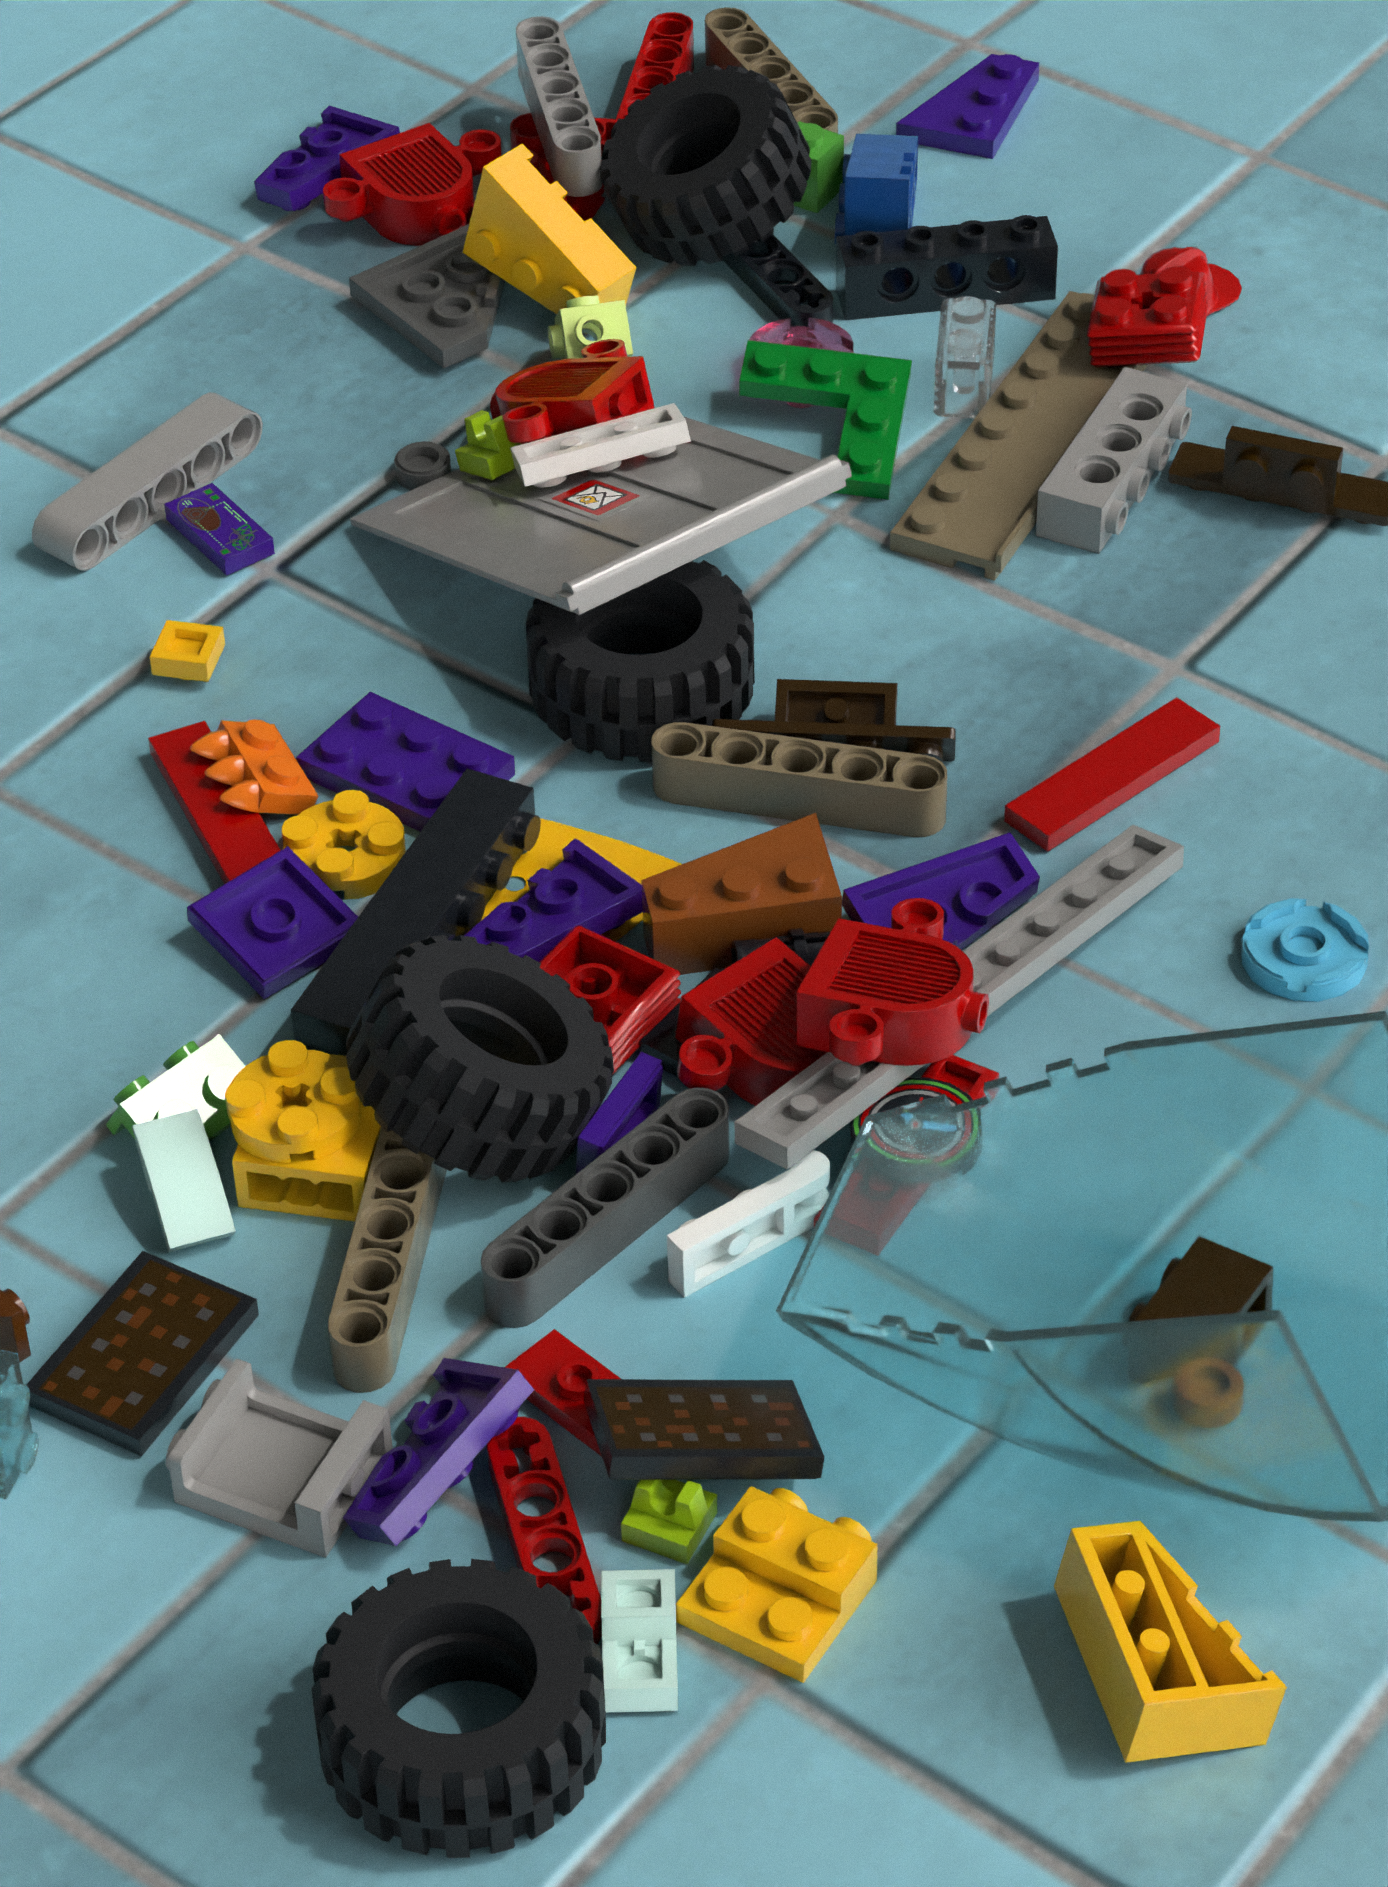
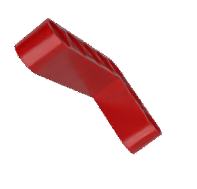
[510,12,694,188]

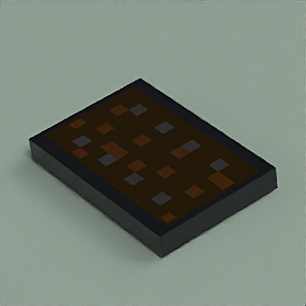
[23,1251,259,1456]
[583,1379,825,1480]

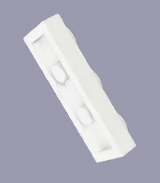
[510,403,691,488]

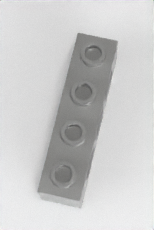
[1036,367,1192,554]

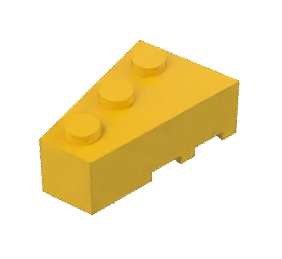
[462,143,637,334]
[1054,1521,1287,1763]

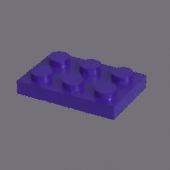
[296,692,515,832]

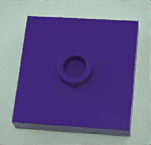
[187,846,358,1000]

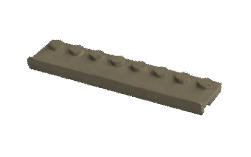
[890,291,1147,581]

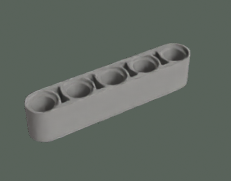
[516,16,602,197]
[32,392,263,571]

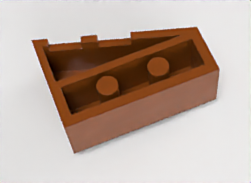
[641,813,842,975]

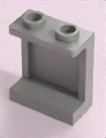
[166,1359,393,1558]

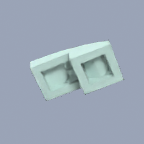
[132,1109,236,1252]
[601,1569,678,1713]

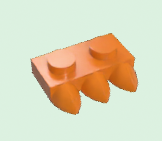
[190,719,318,815]

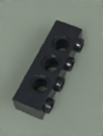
[836,215,1058,320]

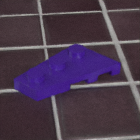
[896,54,1039,159]
[254,105,400,211]
[842,832,1040,950]
[464,838,642,962]
[343,1358,534,1546]

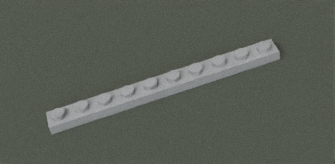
[734,825,1184,1170]

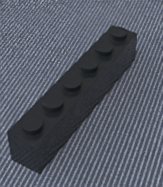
[291,768,541,1056]

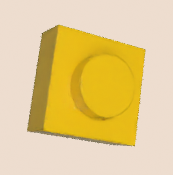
[149,620,225,682]

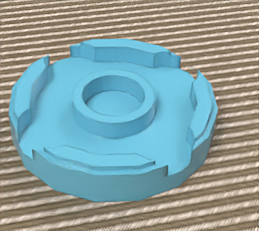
[1241,898,1369,1002]

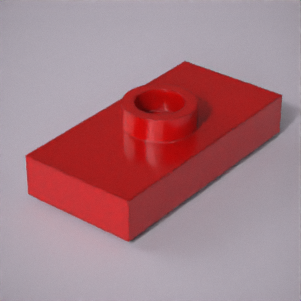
[505,1329,621,1457]

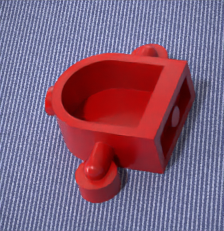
[323,123,502,246]
[490,339,655,444]
[796,898,989,1066]
[675,937,827,1106]

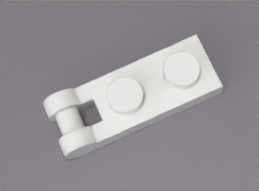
[667,1150,830,1298]

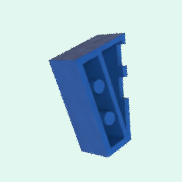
[835,134,918,245]

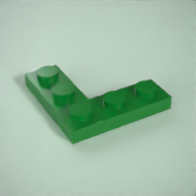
[739,340,912,500]

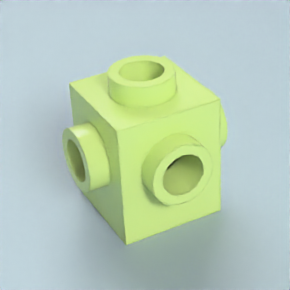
[548,296,633,360]

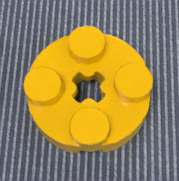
[282,790,406,899]
[225,1040,361,1163]

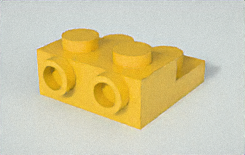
[676,1486,878,1683]

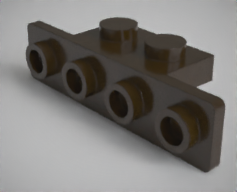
[1168,426,1388,526]
[712,679,956,762]

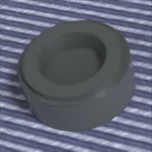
[394,441,451,490]

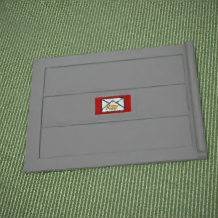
[350,417,852,615]

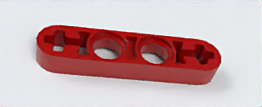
[487,1416,602,1644]

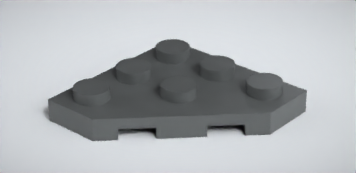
[349,224,505,368]

